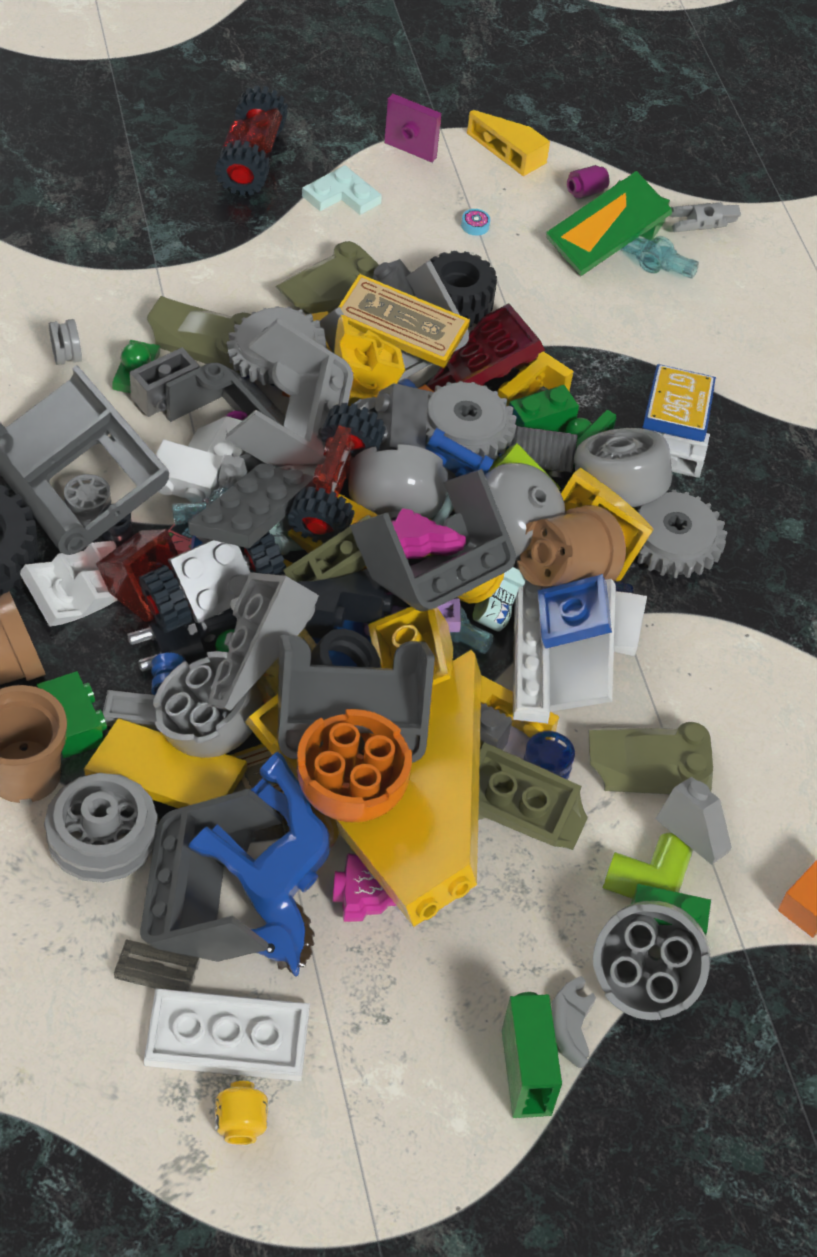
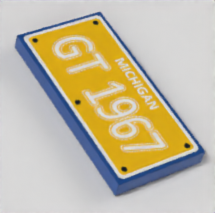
[642,364,716,442]

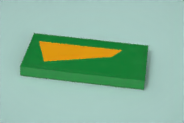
[546,171,672,276]

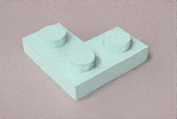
[302,165,382,215]

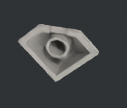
[656,777,732,865]

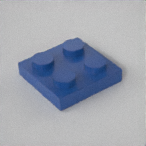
[538,574,612,649]

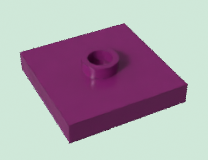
[384,93,442,163]

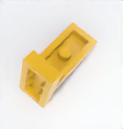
[497,351,573,406]

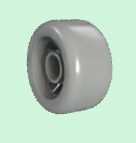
[574,428,672,507]

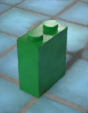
[501,992,562,1118]

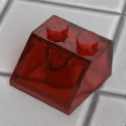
[96,529,178,622]

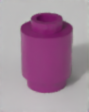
[567,165,610,199]

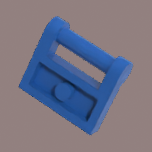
[425,428,494,477]

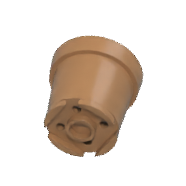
[517,505,626,586]
[0,592,46,685]
[0,685,67,803]

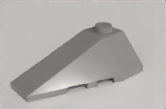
[207,572,319,711]

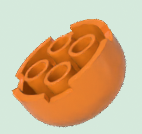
[297,709,412,823]

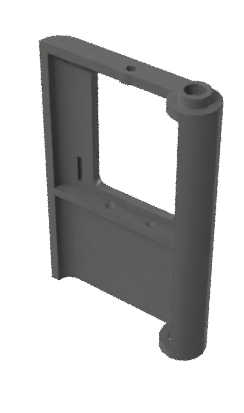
[0,365,169,555]

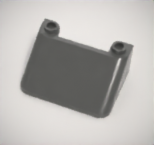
[278,635,435,763]

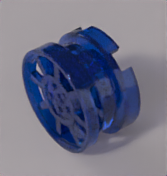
[523,731,575,779]

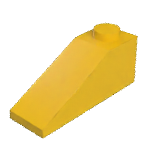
[467,110,550,177]

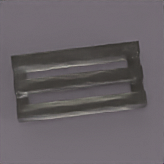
[114,939,200,991]

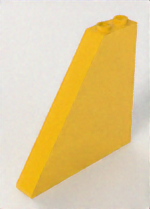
[336,650,481,927]

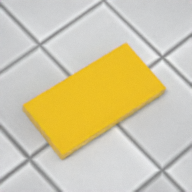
[84,718,247,809]

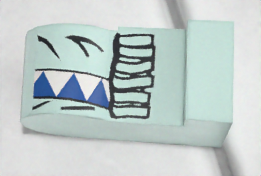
[473,567,526,632]

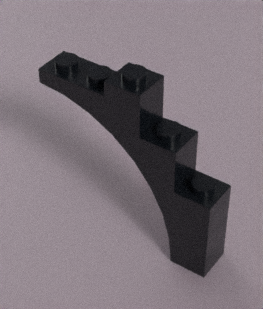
[297,554,432,639]

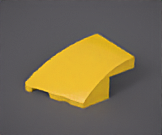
[334,315,405,406]

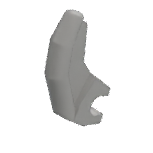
[552,976,596,1068]

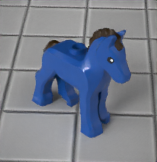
[189,752,339,977]

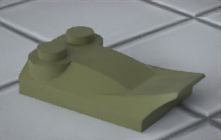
[275,241,379,315]
[147,296,252,374]
[588,722,713,794]
[478,742,588,850]

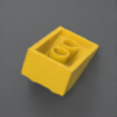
[368,606,453,686]

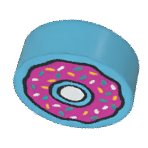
[461,209,490,236]

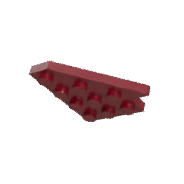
[427,303,545,392]

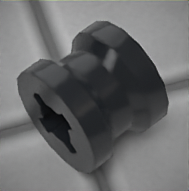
[98,504,132,545]

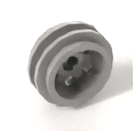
[44,773,157,883]

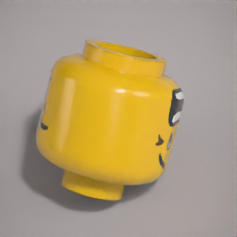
[214,1081,268,1145]

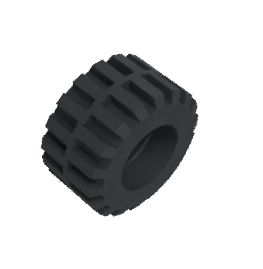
[430,251,497,327]

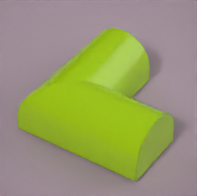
[602,833,693,899]

